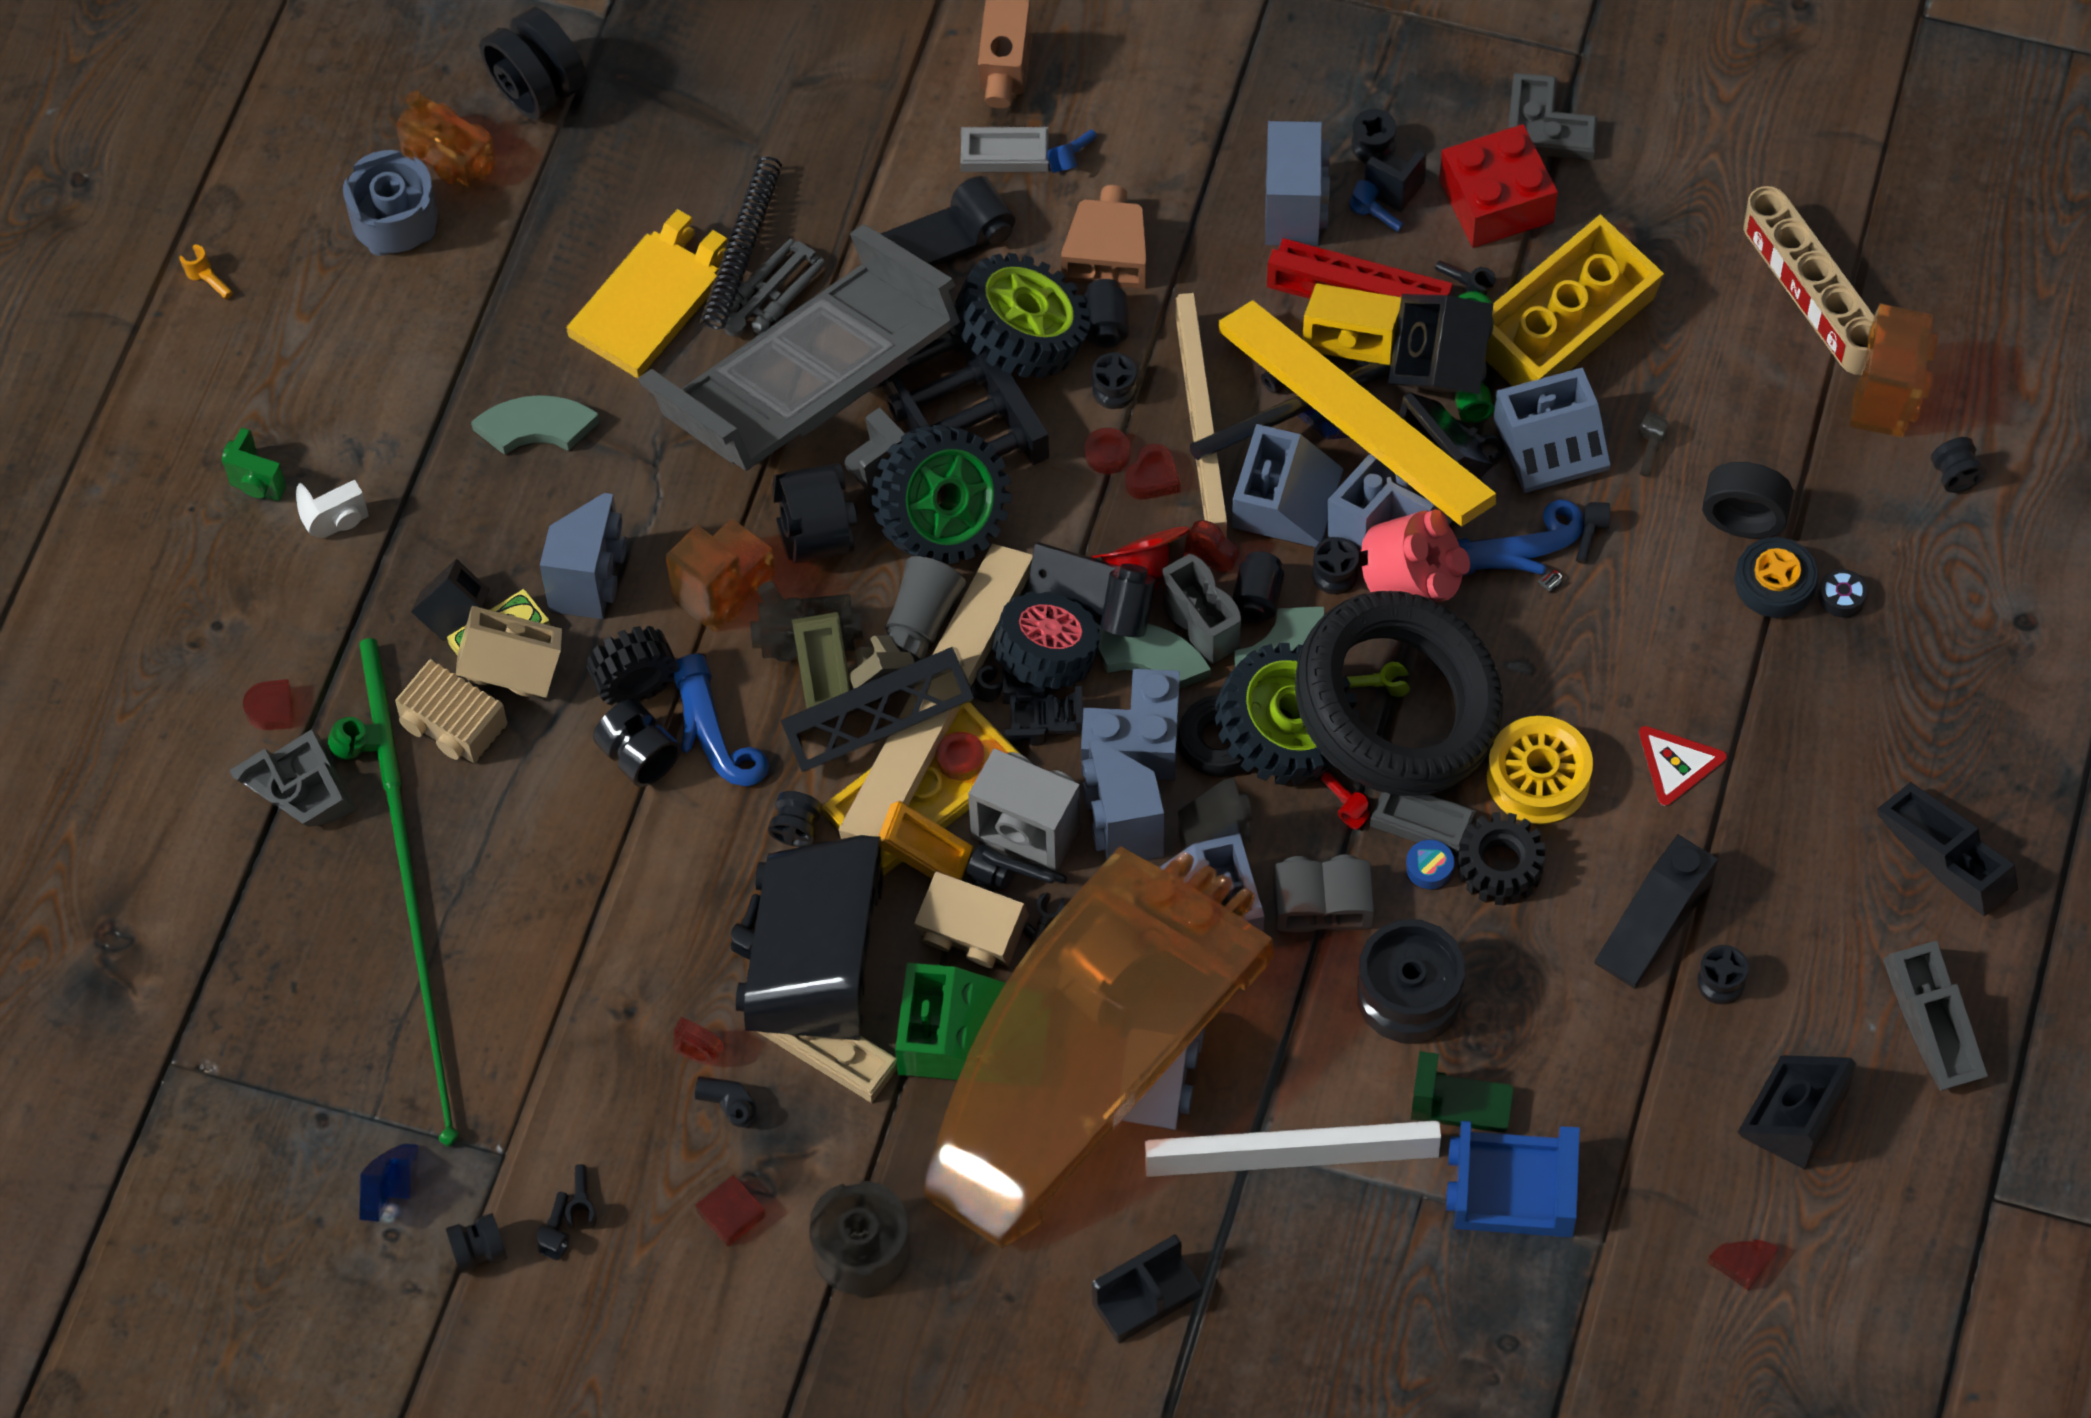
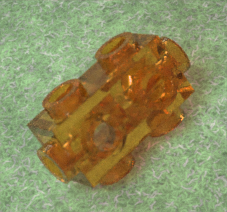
[396,90,495,186]

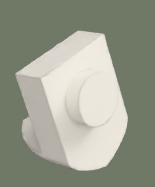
[296,480,369,538]

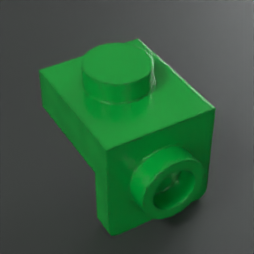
[222,427,287,501]

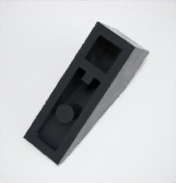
[1594,834,1718,989]

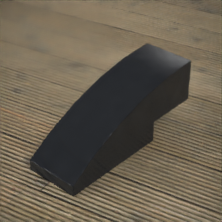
[1877,782,2018,917]

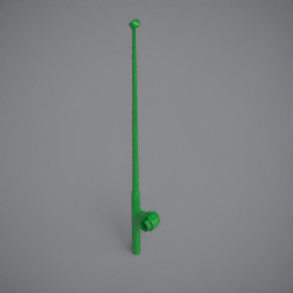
[328,638,459,1147]

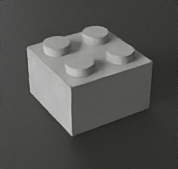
[968,748,1081,872]

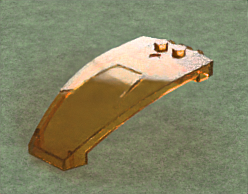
[924,846,1275,1249]

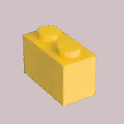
[1303,283,1401,365]

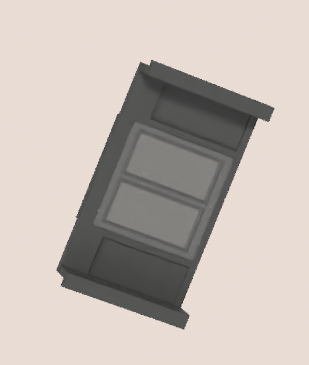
[637,224,960,471]

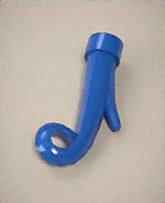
[1457,500,1584,576]
[673,654,770,786]

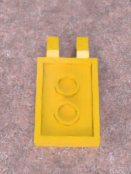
[566,209,728,378]

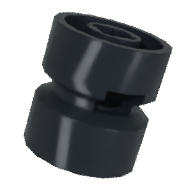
[593,699,681,787]

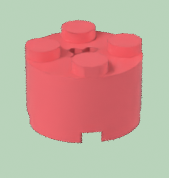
[1361,509,1470,603]

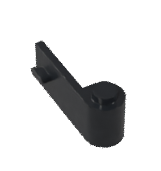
[880,176,1016,266]

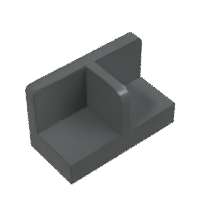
[845,407,905,514]

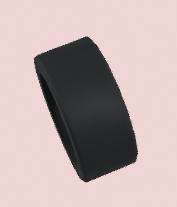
[1702,462,1794,538]

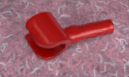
[1321,771,1370,830]

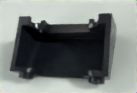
[736,835,884,1040]

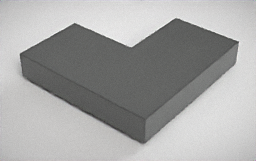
[1508,73,1598,161]

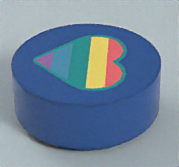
[1406,840,1454,889]

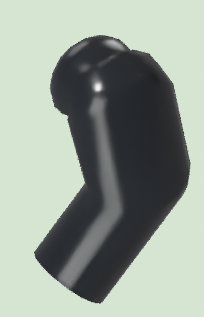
[695,1076,757,1127]

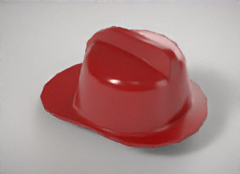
[1092,526,1190,590]

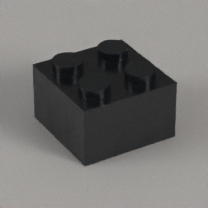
[1388,294,1494,394]

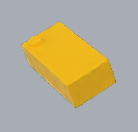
[1485,214,1664,386]

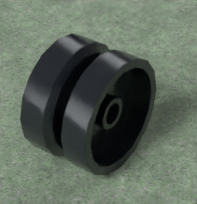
[479,6,587,119]
[1357,920,1465,1043]

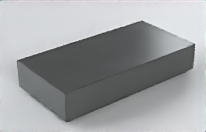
[1370,792,1476,857]

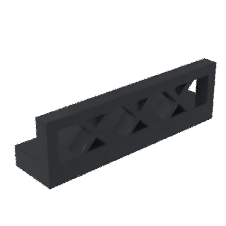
[780,647,976,772]

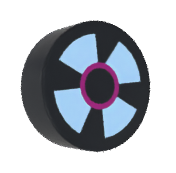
[1819,569,1867,617]

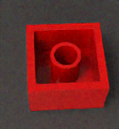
[1439,124,1558,248]

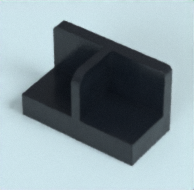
[1092,1234,1203,1344]

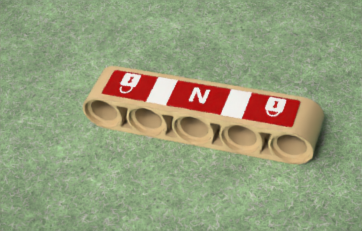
[1744,186,1884,375]

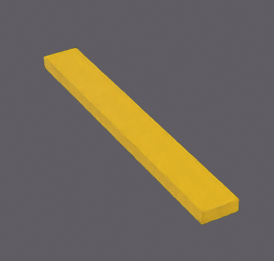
[1219,300,1496,527]

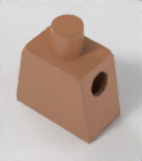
[978,0,1033,109]
[1061,185,1146,289]

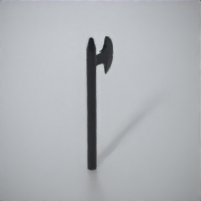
[1190,355,1391,460]

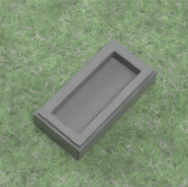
[960,127,1049,172]

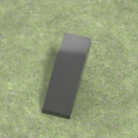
[1883,940,1988,1091]

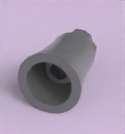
[885,556,966,663]

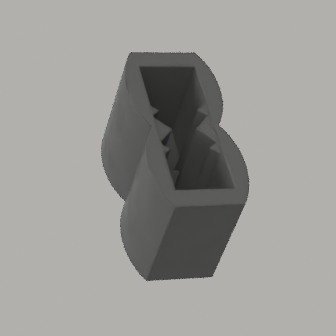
[1163,554,1241,664]
[1273,855,1374,933]

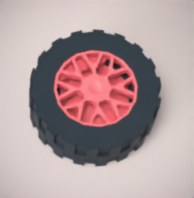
[993,592,1100,689]

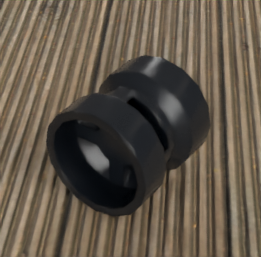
[445,1213,507,1275]

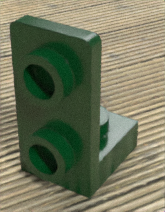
[1411,1051,1513,1133]

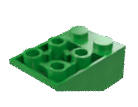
[895,963,1052,1088]

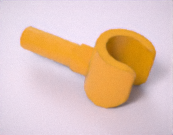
[179,245,233,300]

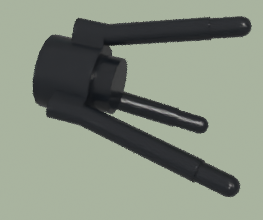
[967,843,1067,949]

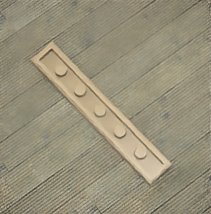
[1176,293,1227,547]

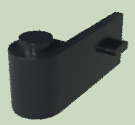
[1026,542,1155,637]

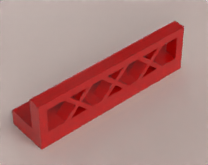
[1267,238,1453,299]

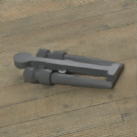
[722,238,826,337]

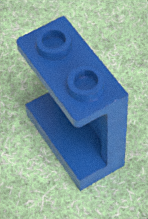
[1446,1121,1580,1238]

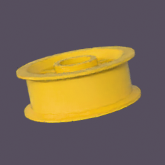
[1487,716,1593,824]

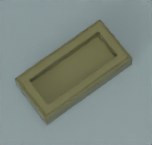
[792,612,851,709]

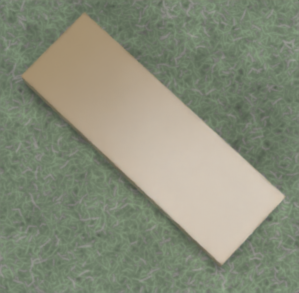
[758,1032,897,1103]

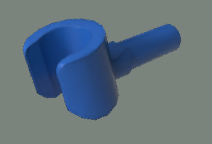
[1047,130,1097,173]
[1349,180,1404,233]

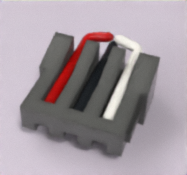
[1538,569,1562,593]

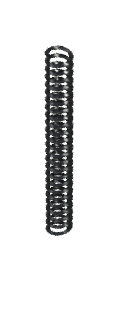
[699,157,783,330]

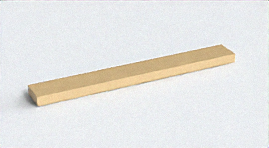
[839,544,1033,852]

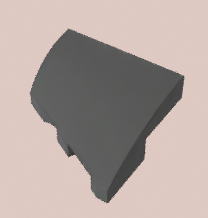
[229,729,357,827]

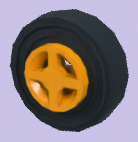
[1734,537,1818,618]

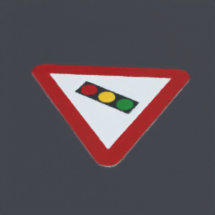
[1639,726,1727,806]

